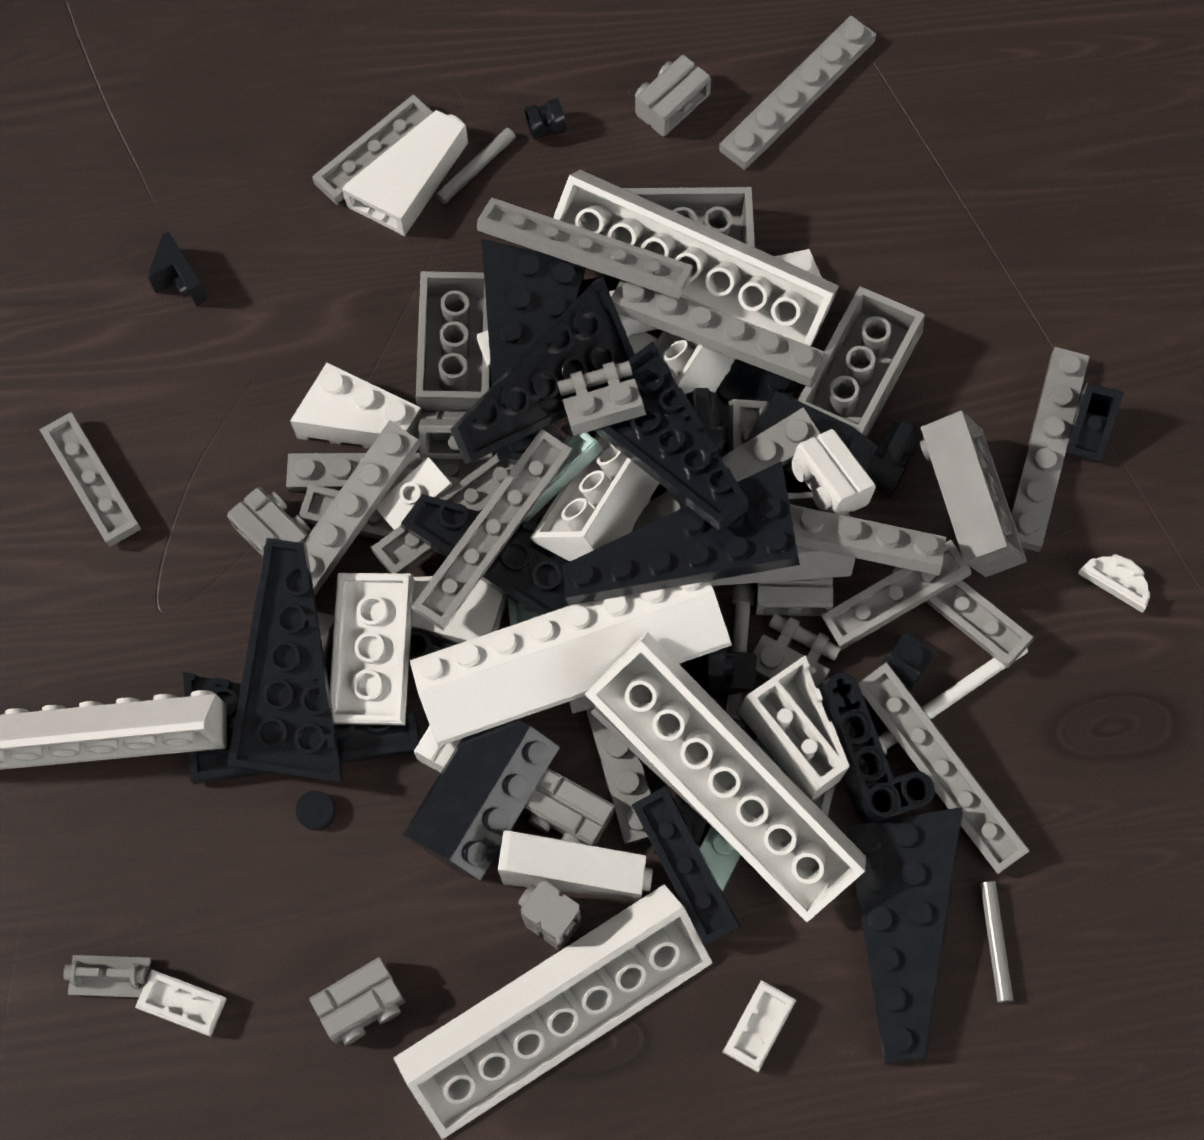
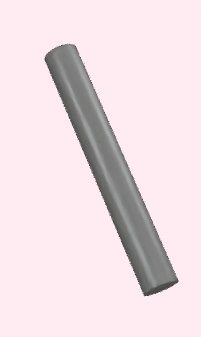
[436,128,516,204]
[980,881,1014,1003]

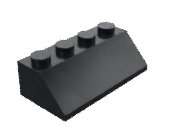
[402,719,560,881]

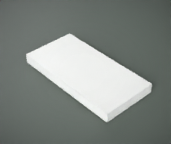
[329,573,414,725]

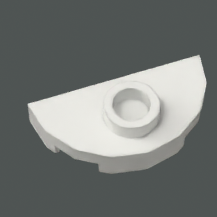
[1078,555,1150,613]

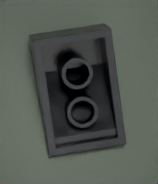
[745,391,878,493]

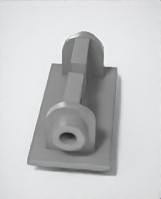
[63,955,152,998]

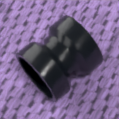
[524,98,566,140]

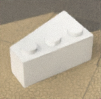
[290,363,422,449]
[738,655,850,801]

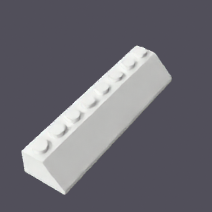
[553,170,839,346]
[530,331,736,561]
[410,581,732,746]
[585,632,866,922]
[0,690,227,770]
[394,884,712,1139]

